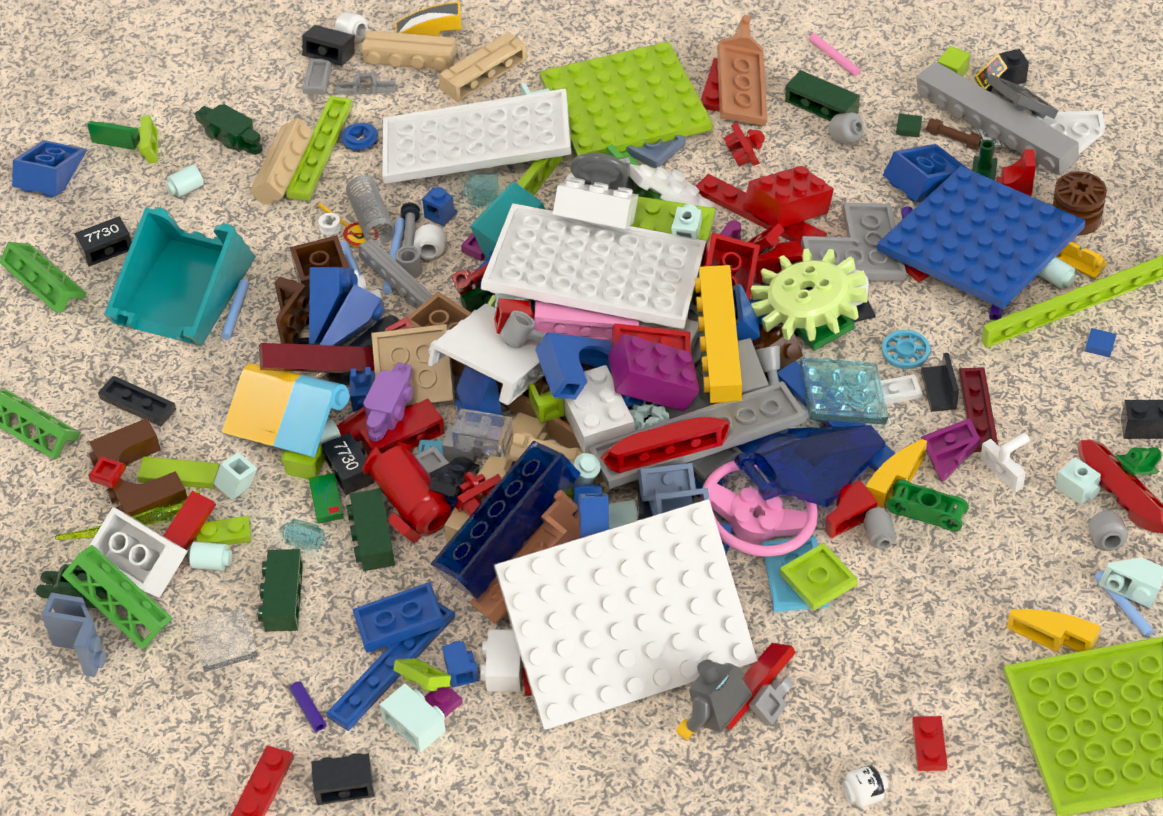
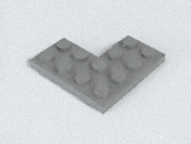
[801,203,906,281]

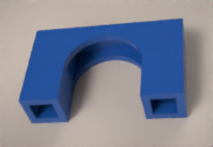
[535,332,646,406]
[573,484,609,539]

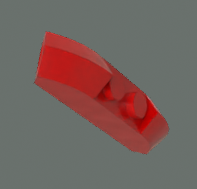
[600,417,731,473]
[1078,439,1163,533]

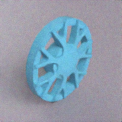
[882,330,930,369]

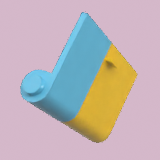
[221,363,349,457]

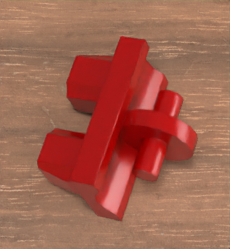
[723,122,765,166]
[455,472,506,520]

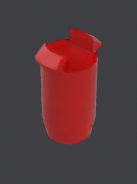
[362,442,452,534]

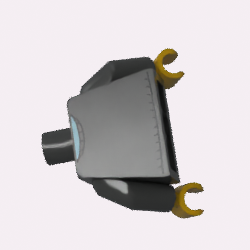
[676,659,752,741]

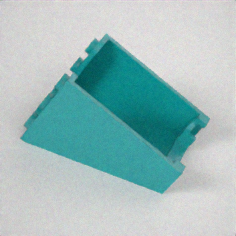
[104,207,256,346]

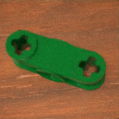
[886,480,969,532]

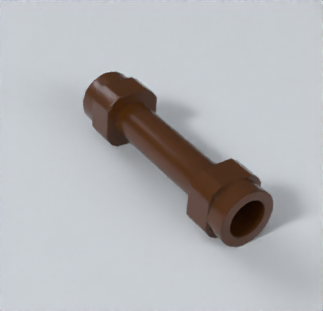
[926,118,983,151]

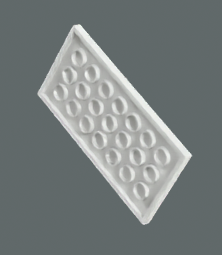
[382,89,572,184]

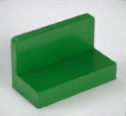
[87,121,140,150]

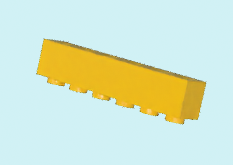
[695,265,742,403]

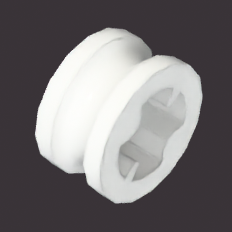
[318,213,341,235]

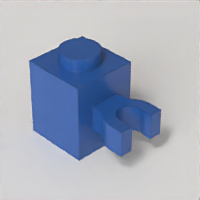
[349,367,375,412]

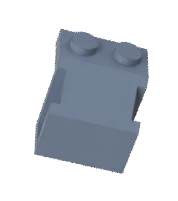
[638,463,710,516]
[41,593,106,677]

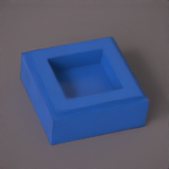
[1085,328,1117,358]

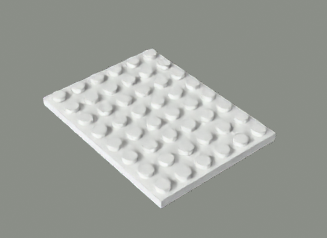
[481,203,706,329]
[494,499,757,730]

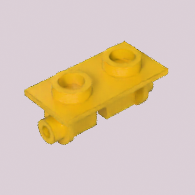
[1056,241,1108,279]

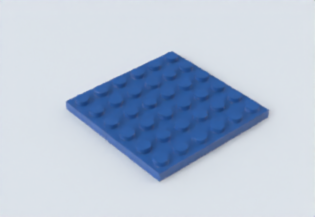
[877,166,1085,309]

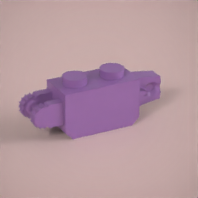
[363,362,414,442]

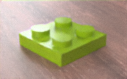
[779,542,858,611]

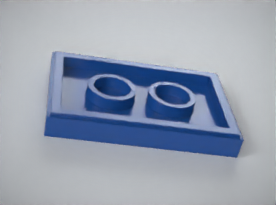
[352,582,445,653]

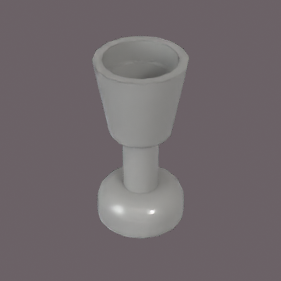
[755,346,780,386]

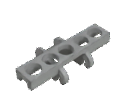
[336,70,396,95]

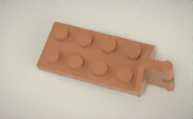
[717,15,767,126]
[469,490,579,624]

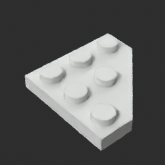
[1031,111,1105,169]
[629,164,719,220]

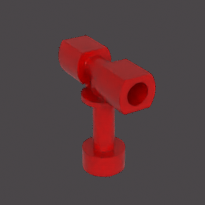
[452,256,491,295]

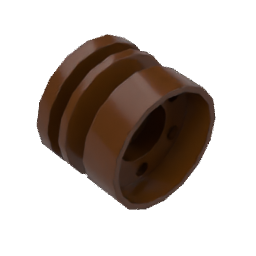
[1052,171,1107,236]

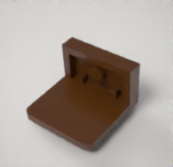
[274,276,310,344]
[752,324,803,382]

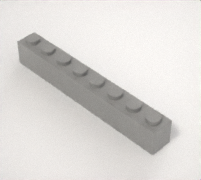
[916,61,1079,176]

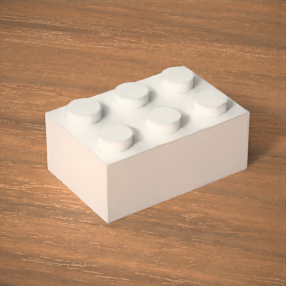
[553,178,639,229]
[563,365,635,453]
[89,507,188,598]

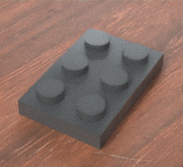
[986,74,1059,119]

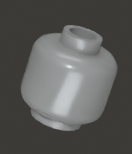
[829,112,864,144]
[1088,510,1128,551]

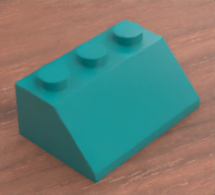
[470,182,546,259]

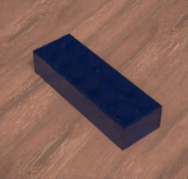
[430,440,581,599]

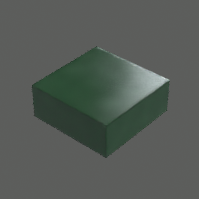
[896,113,922,137]

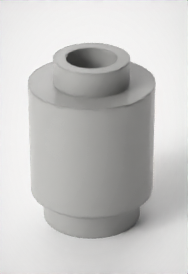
[864,507,897,549]

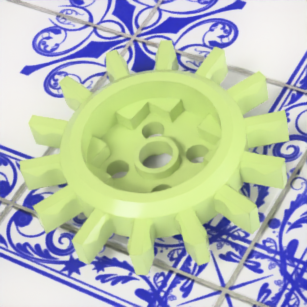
[751,248,868,341]

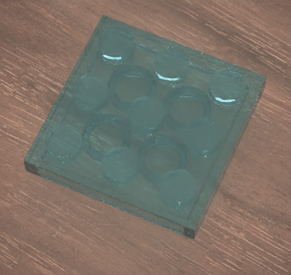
[799,357,889,425]

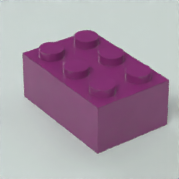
[608,334,700,411]

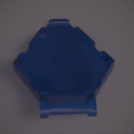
[734,425,886,507]

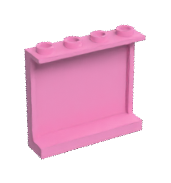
[533,300,639,341]

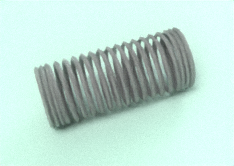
[346,175,395,245]

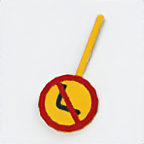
[318,203,379,248]

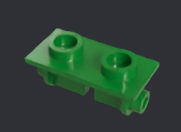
[1116,447,1162,475]

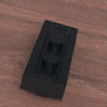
[98,375,176,426]
[429,457,480,497]

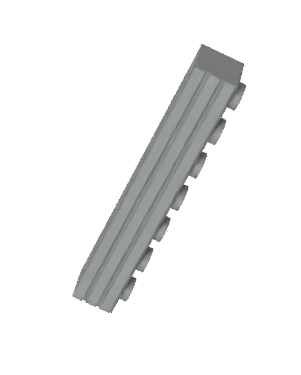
[359,239,433,309]

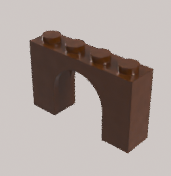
[88,418,188,523]

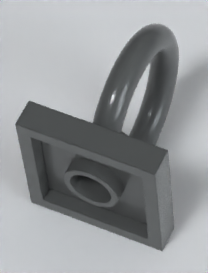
[570,153,629,190]

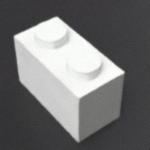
[480,630,522,692]

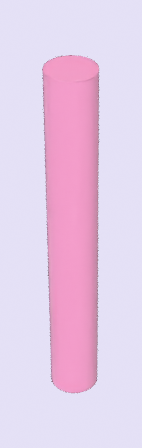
[809,33,861,76]

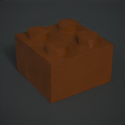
[290,235,349,300]

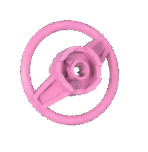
[700,458,818,557]

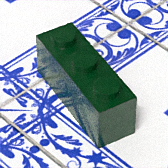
[785,70,860,121]
[346,488,395,571]
[258,549,303,632]

